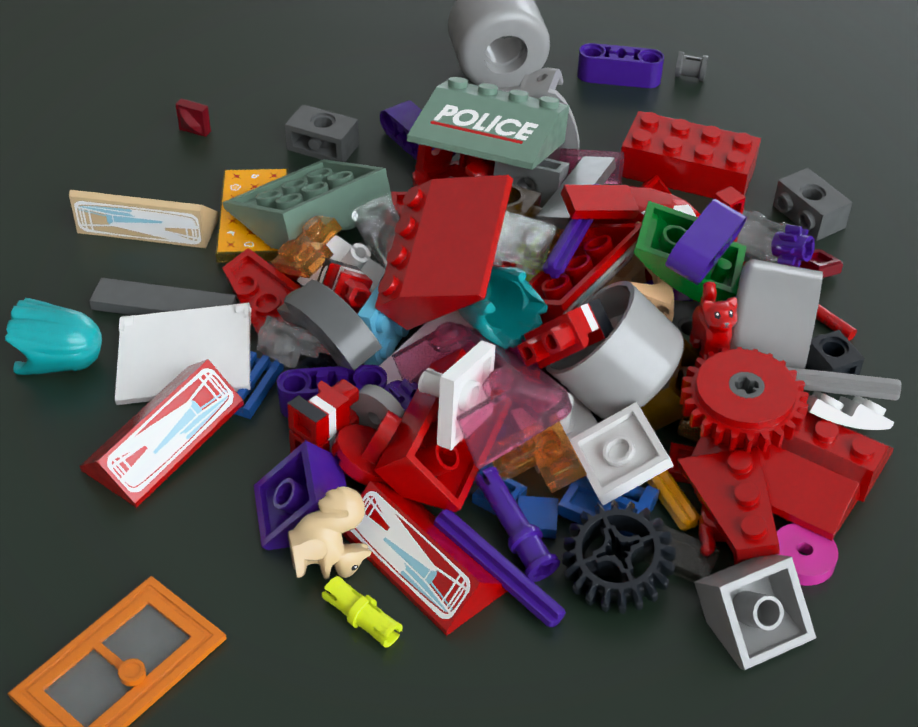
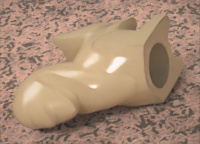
[288,486,371,579]

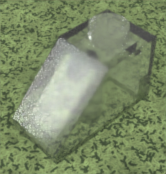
[351,193,400,269]

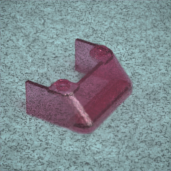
[392,322,572,469]

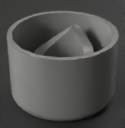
[448,0,550,88]
[730,260,823,369]
[546,281,684,419]

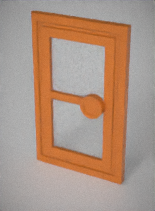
[7,576,227,727]

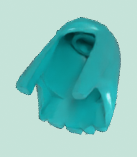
[458,266,548,349]
[5,298,102,375]

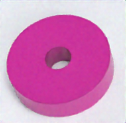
[777,523,838,586]

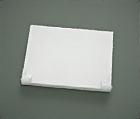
[115,302,252,405]

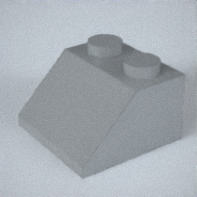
[694,554,816,670]

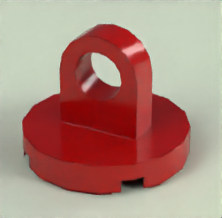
[331,410,402,486]

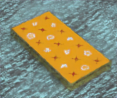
[215,168,288,263]

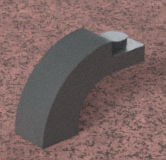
[277,279,383,370]

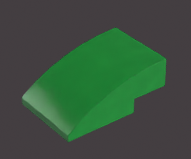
[633,201,747,302]

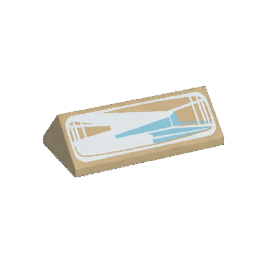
[69,190,220,248]

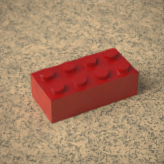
[618,111,761,199]

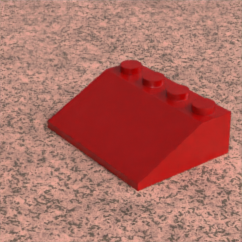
[375,175,513,330]

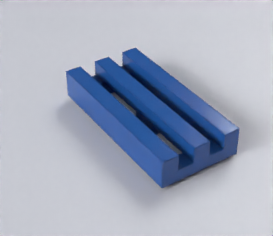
[235,351,284,419]

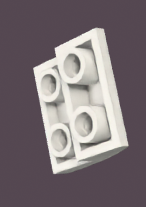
[807,391,894,430]

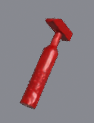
[816,304,857,341]

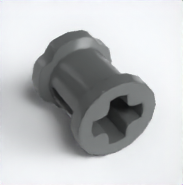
[675,51,709,82]

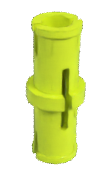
[322,576,403,648]

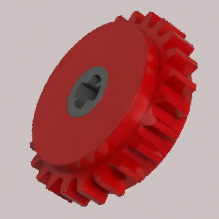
[680,347,809,453]

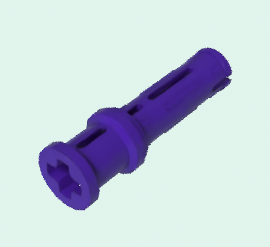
[475,467,560,582]

